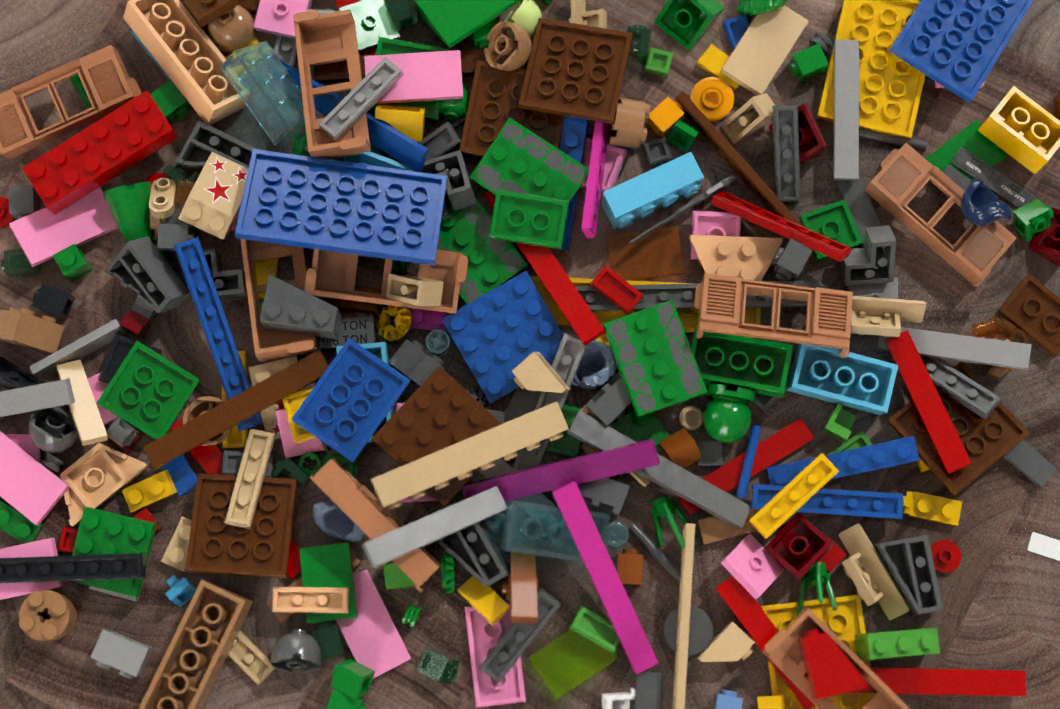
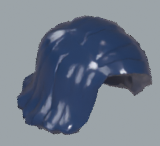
[961,179,1012,227]

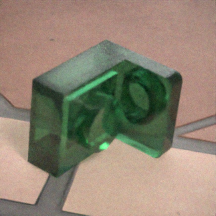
[627,25,651,65]
[163,163,200,193]
[271,457,311,486]
[415,647,460,685]

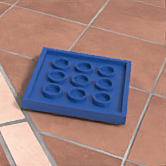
[442,271,564,404]

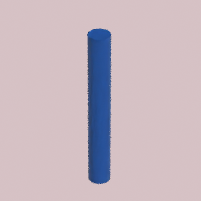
[736,425,762,499]

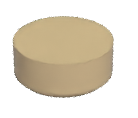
[678,406,703,431]

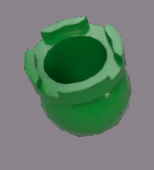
[703,384,756,443]

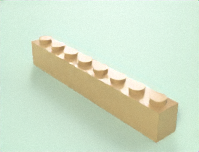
[370,401,569,510]

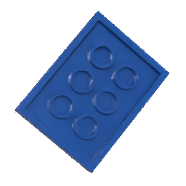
[291,338,411,462]

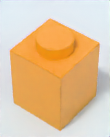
[646,97,685,137]

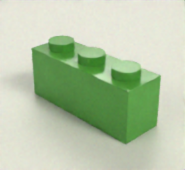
[855,628,940,660]

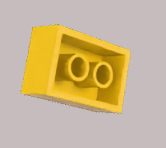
[977,86,1060,174]

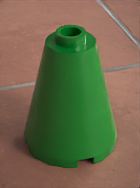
[103,182,152,243]

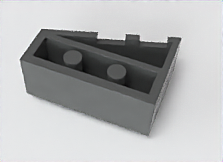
[176,120,257,172]
[104,236,190,314]
[260,274,341,340]
[586,371,631,426]
[549,477,630,517]
[437,521,510,587]
[873,535,943,615]

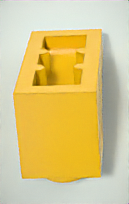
[375,104,425,142]

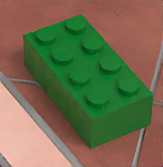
[691,328,793,399]

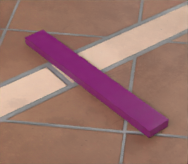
[462,439,660,501]

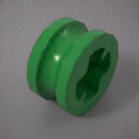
[299,453,322,475]
[402,603,422,628]

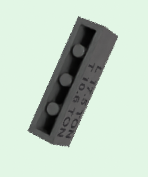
[309,313,377,354]

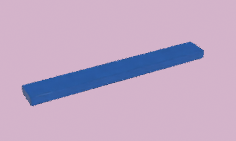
[266,58,429,172]
[174,237,263,432]

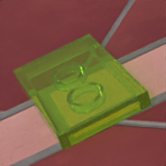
[529,629,619,700]

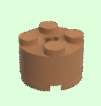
[607,97,650,149]
[19,590,77,641]

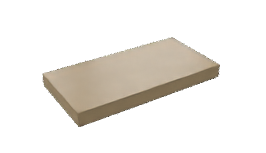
[720,5,809,96]

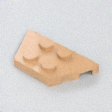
[689,235,783,281]
[60,443,149,527]

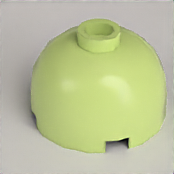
[504,0,542,41]

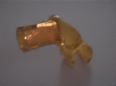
[972,315,1027,342]

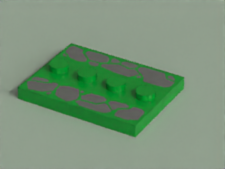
[470,117,589,203]
[437,199,528,305]
[602,300,708,418]

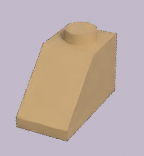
[721,93,775,144]
[386,274,444,306]
[512,352,571,393]
[697,622,755,662]

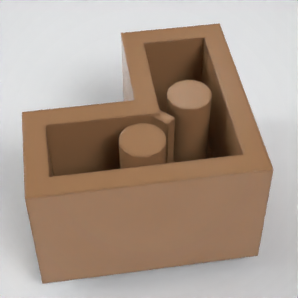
[0,307,64,354]

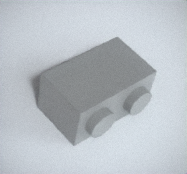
[90,629,154,679]

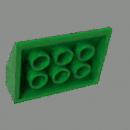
[411,0,522,48]

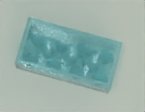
[220,41,320,146]
[500,499,611,561]

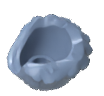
[572,339,618,390]
[313,499,364,542]

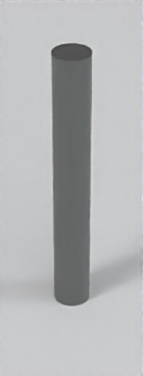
[859,128,928,151]
[628,523,681,583]

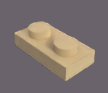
[161,516,192,572]

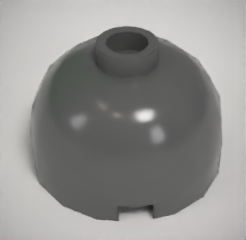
[29,409,78,453]
[271,629,322,673]

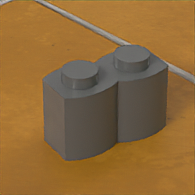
[389,339,446,387]

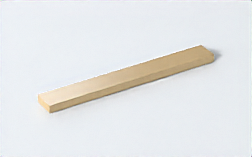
[672,523,695,709]

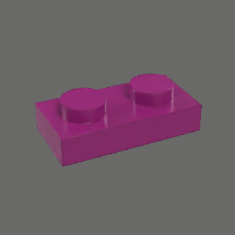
[407,307,451,333]

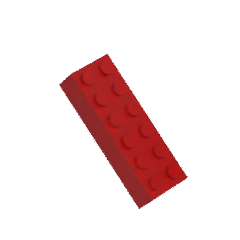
[22,90,179,215]

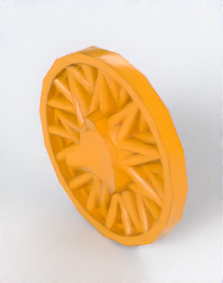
[690,77,734,122]

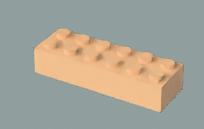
[123,0,251,125]

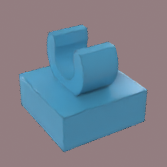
[165,575,197,607]

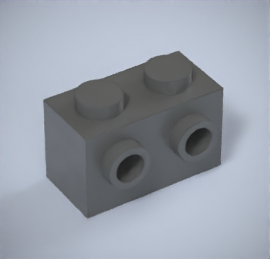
[770,239,813,281]

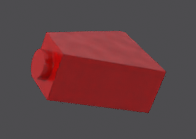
[798,629,867,699]

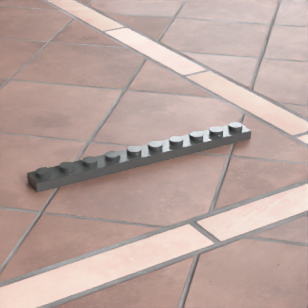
[575,280,810,312]

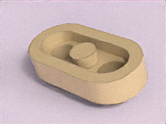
[149,178,177,219]

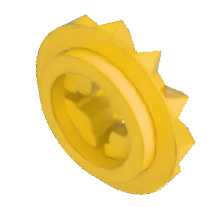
[375,305,412,341]

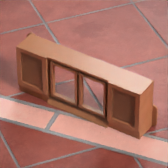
[293,9,371,159]
[0,45,142,159]
[864,143,1016,287]
[237,210,318,362]
[304,249,468,314]
[694,273,853,358]
[310,459,440,592]
[763,608,910,709]

